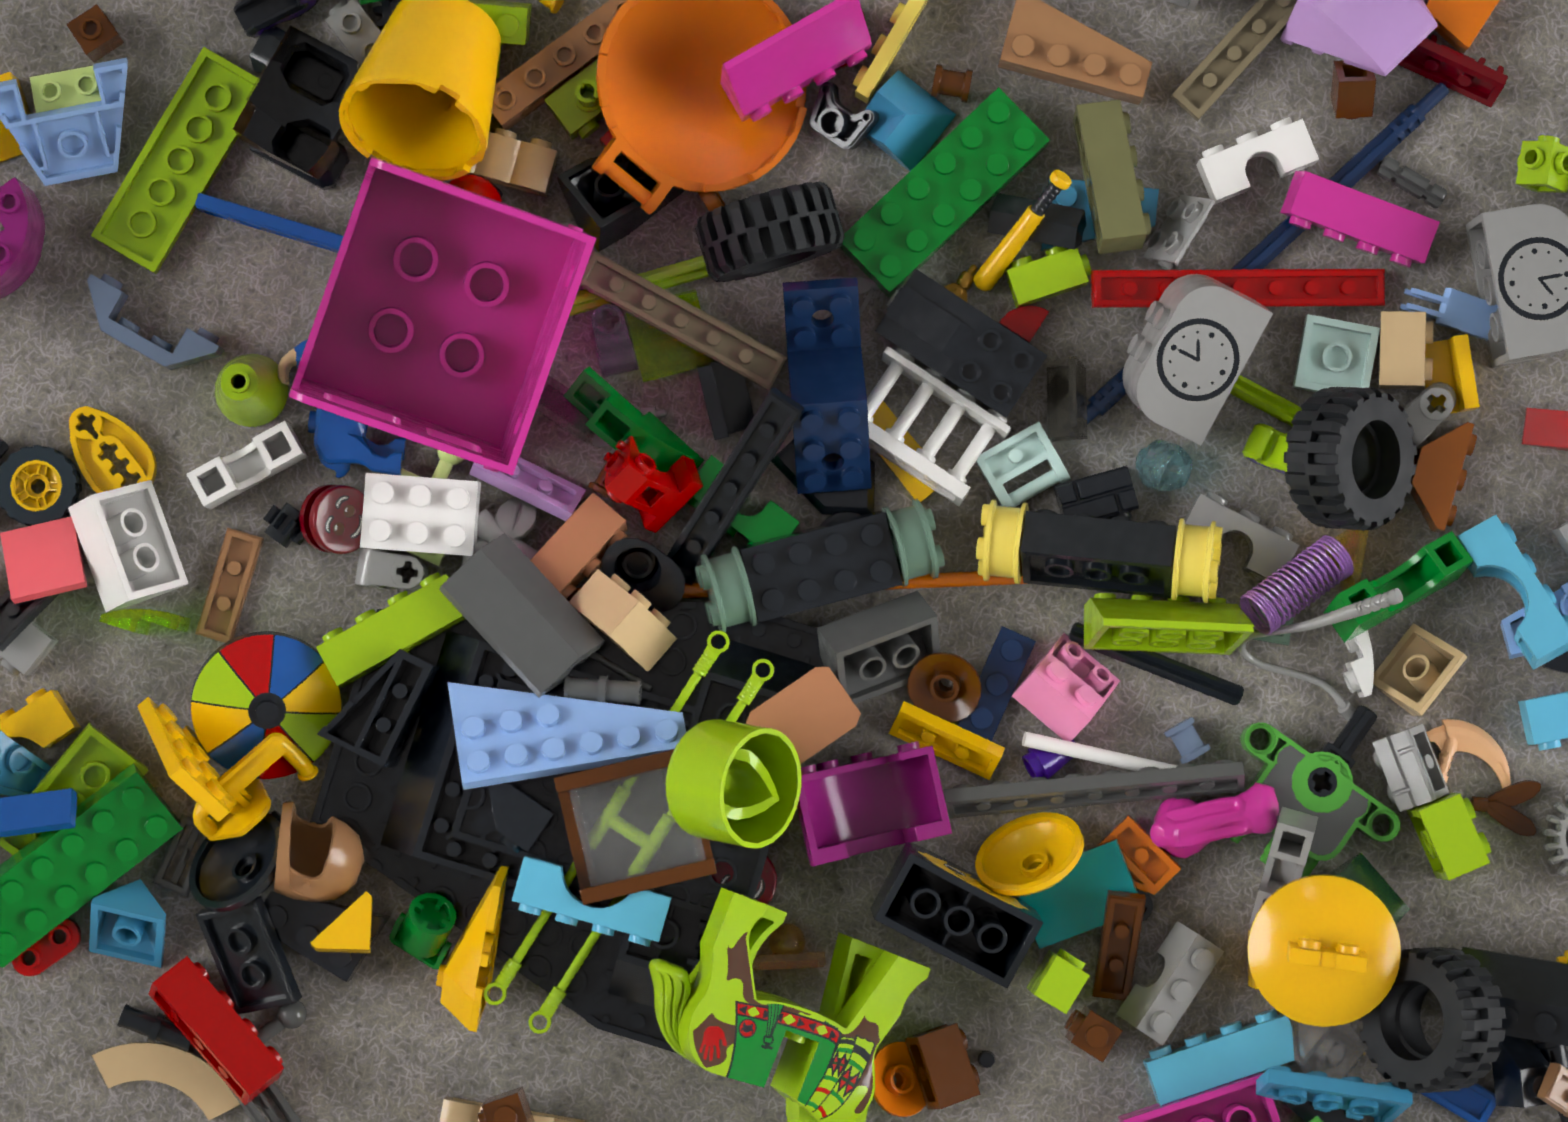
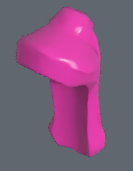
[1150,782,1279,859]

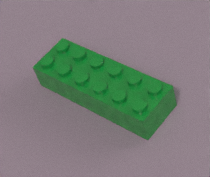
[840,87,1050,298]
[0,763,183,968]

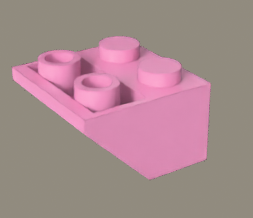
[1012,633,1120,742]

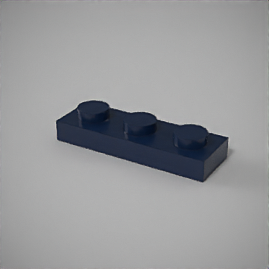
[957,626,1036,741]

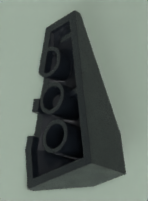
[557,153,685,252]

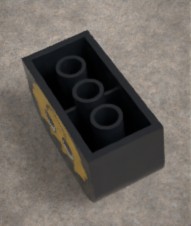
[870,842,1043,989]

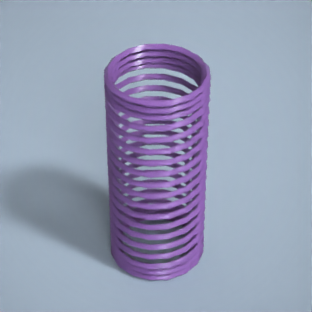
[1240,535,1354,635]

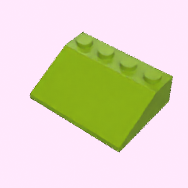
[1084,593,1254,655]

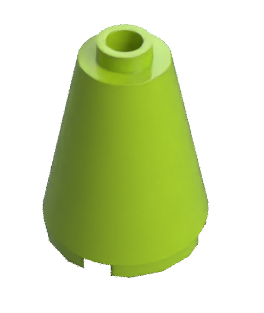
[215,354,289,427]

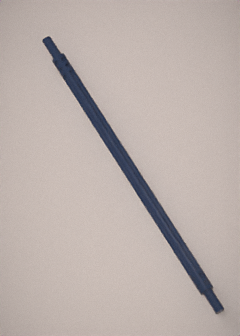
[1063,82,1450,438]

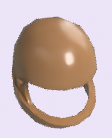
[274,801,364,903]

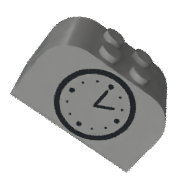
[1465,204,1568,368]
[1122,274,1273,446]

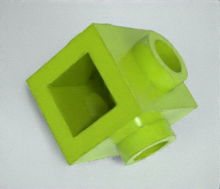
[1516,135,1568,193]

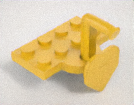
[137,697,319,841]

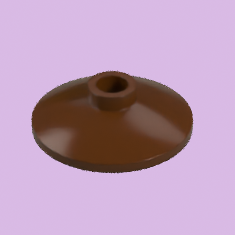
[908,652,982,722]

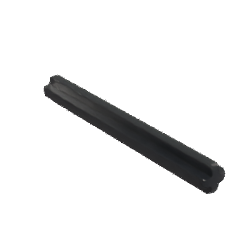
[1068,622,1244,705]

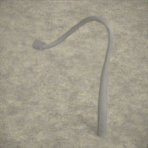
[1238,588,1403,721]

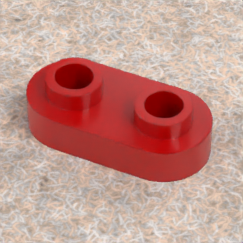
[12,918,81,976]

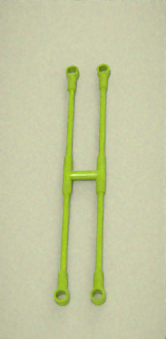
[484,631,774,1034]

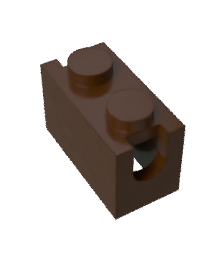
[904,1023,981,1110]

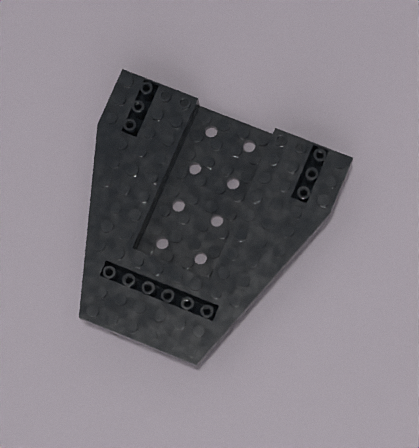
[310,602,824,1053]

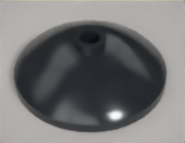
[189,813,280,912]

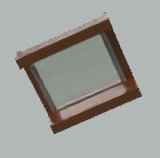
[553,750,717,905]

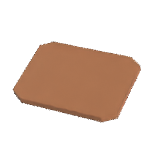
[746,667,861,764]

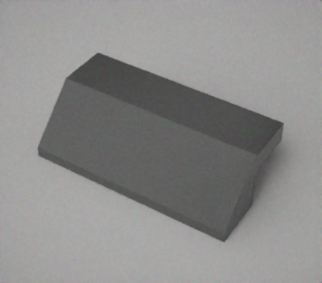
[439,533,605,698]

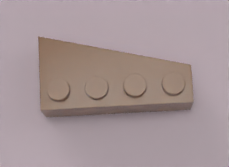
[998,0,1153,105]

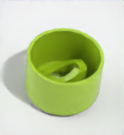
[666,719,802,849]

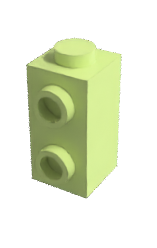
[30,66,101,113]

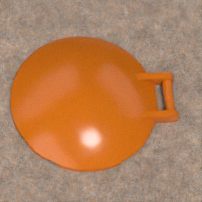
[592,0,809,215]

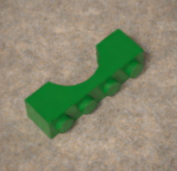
[1323,531,1473,643]

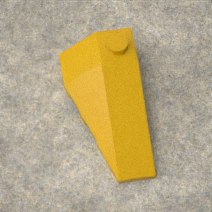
[436,866,509,1032]

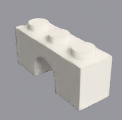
[1196,117,1319,205]
[186,421,308,510]

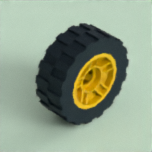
[0,445,82,526]

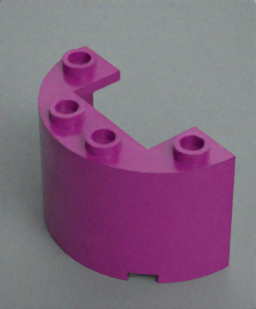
[0,177,45,299]
[797,741,952,866]

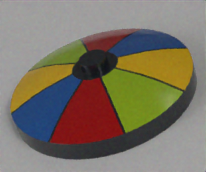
[191,631,341,779]

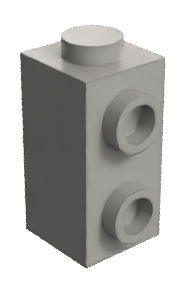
[325,0,381,67]

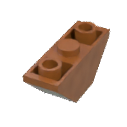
[1410,422,1477,533]

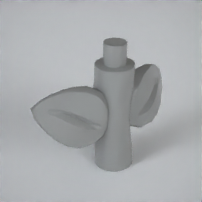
[462,497,538,565]

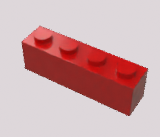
[148,956,284,1106]

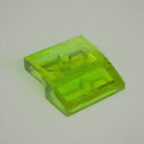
[626,289,714,382]
[99,609,191,635]

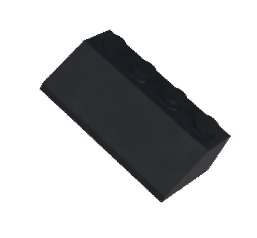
[1462,946,1568,1046]

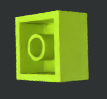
[1407,793,1491,881]

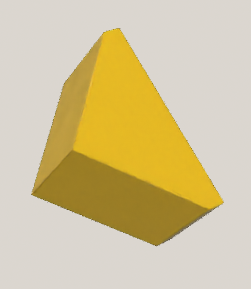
[310,891,373,953]

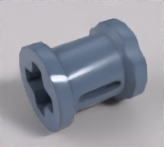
[1164,716,1211,764]

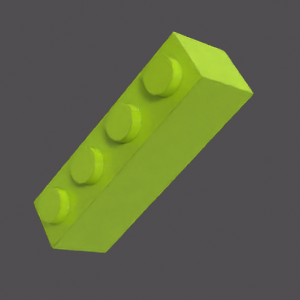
[316,572,466,688]

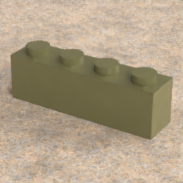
[1073,99,1151,254]

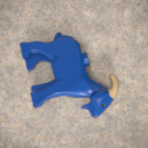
[278,339,406,478]

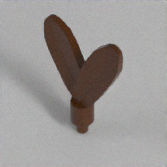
[1470,780,1541,836]

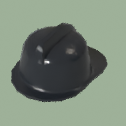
[602,538,685,612]

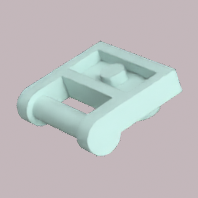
[976,421,1071,507]

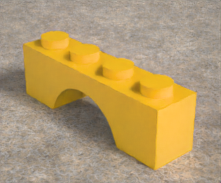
[0,688,81,748]

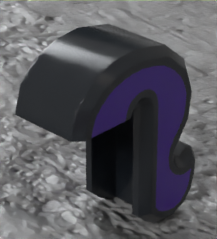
[233,0,319,38]

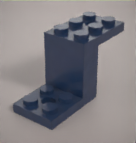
[783,277,871,494]

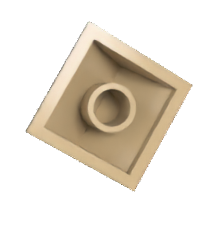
[1373,623,1467,716]

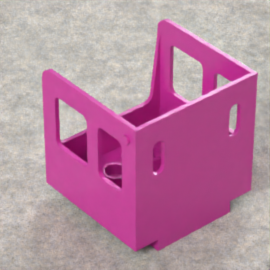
[289,156,596,476]

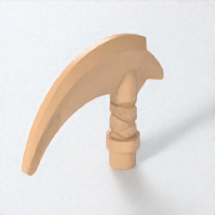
[1426,719,1511,789]

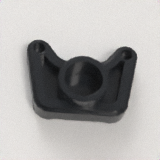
[810,82,879,150]

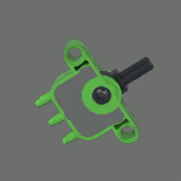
[1229,705,1400,877]

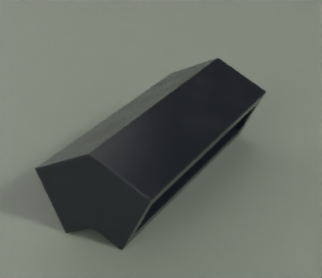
[987,193,1087,250]

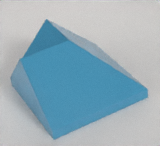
[864,70,956,171]
[89,879,166,968]

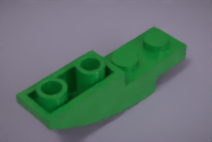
[563,366,705,472]

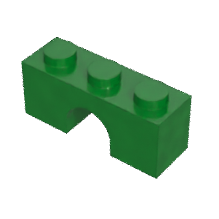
[687,455,800,545]

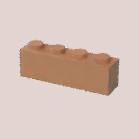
[530,493,628,602]

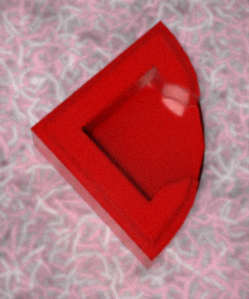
[999,306,1050,343]

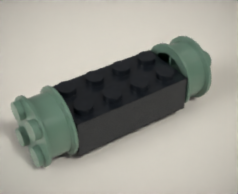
[695,499,945,633]

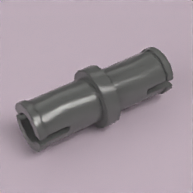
[564,676,642,705]

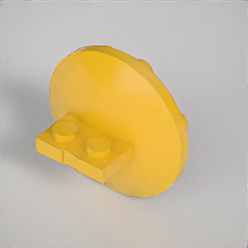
[1247,874,1401,1027]

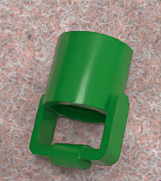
[389,893,456,970]

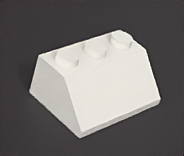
[68,480,189,612]

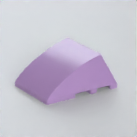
[1280,0,1438,76]

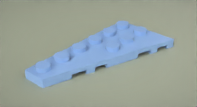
[447,682,686,790]

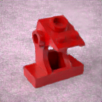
[604,435,703,533]

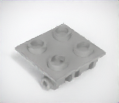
[1143,195,1216,270]

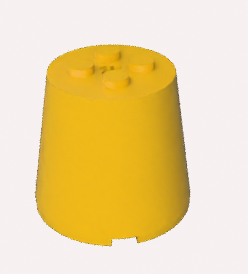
[339,0,501,181]

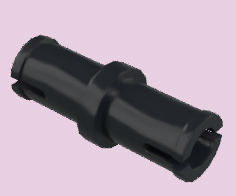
[117,1004,191,1052]

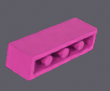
[1280,171,1440,268]

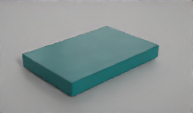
[1019,839,1138,949]

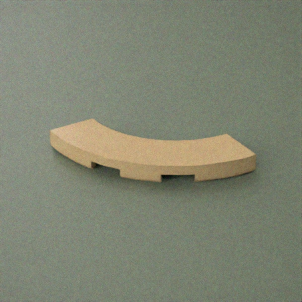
[92,1042,240,1121]

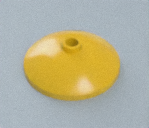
[975,812,1084,896]

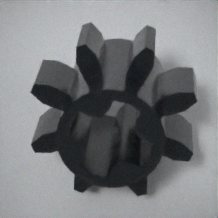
[263,502,305,548]

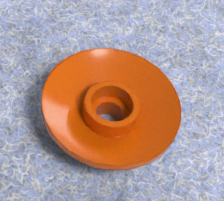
[874,1042,926,1117]

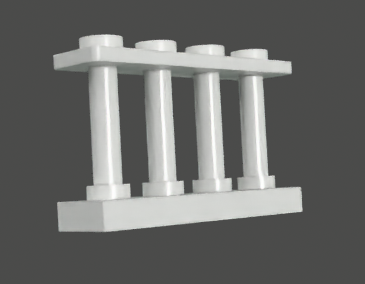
[867,347,1011,507]

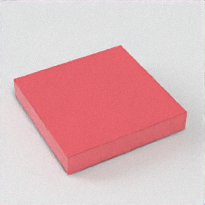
[0,516,87,604]

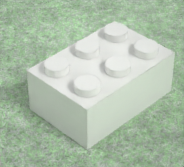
[360,473,481,556]

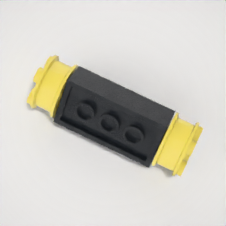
[976,500,1223,604]

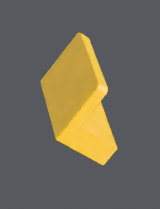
[1425,334,1480,414]

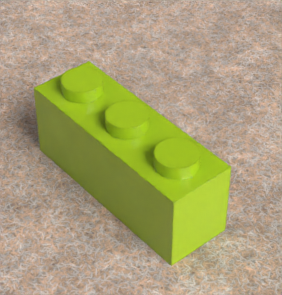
[1026,948,1090,1014]

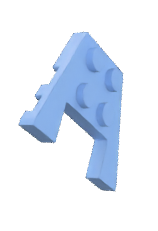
[0,58,128,186]

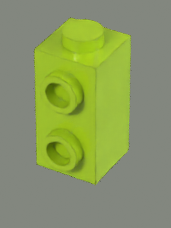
[1005,246,1092,308]

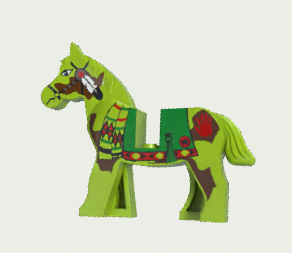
[649,887,931,1122]

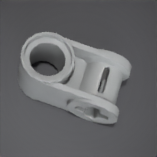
[1403,382,1457,447]
[355,548,429,591]

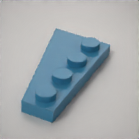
[1256,1066,1413,1122]

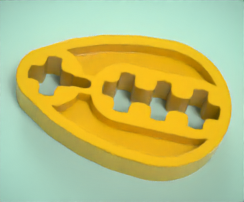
[69,406,157,493]

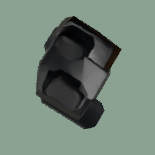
[233,25,358,190]

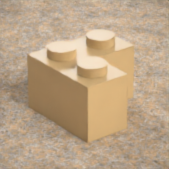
[569,569,677,672]

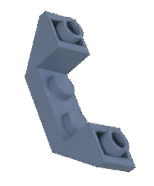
[87,273,224,370]

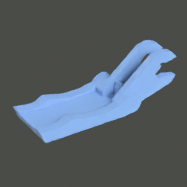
[1400,287,1498,341]

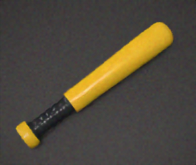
[973,170,1072,291]

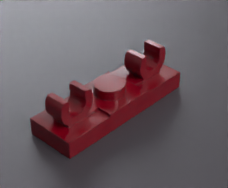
[1398,34,1508,108]

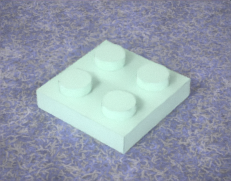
[1292,314,1380,392]

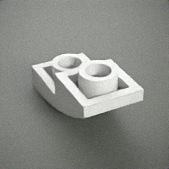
[1343,630,1374,698]

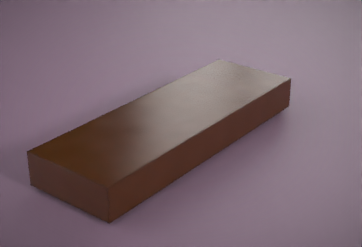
[1092,890,1146,1001]

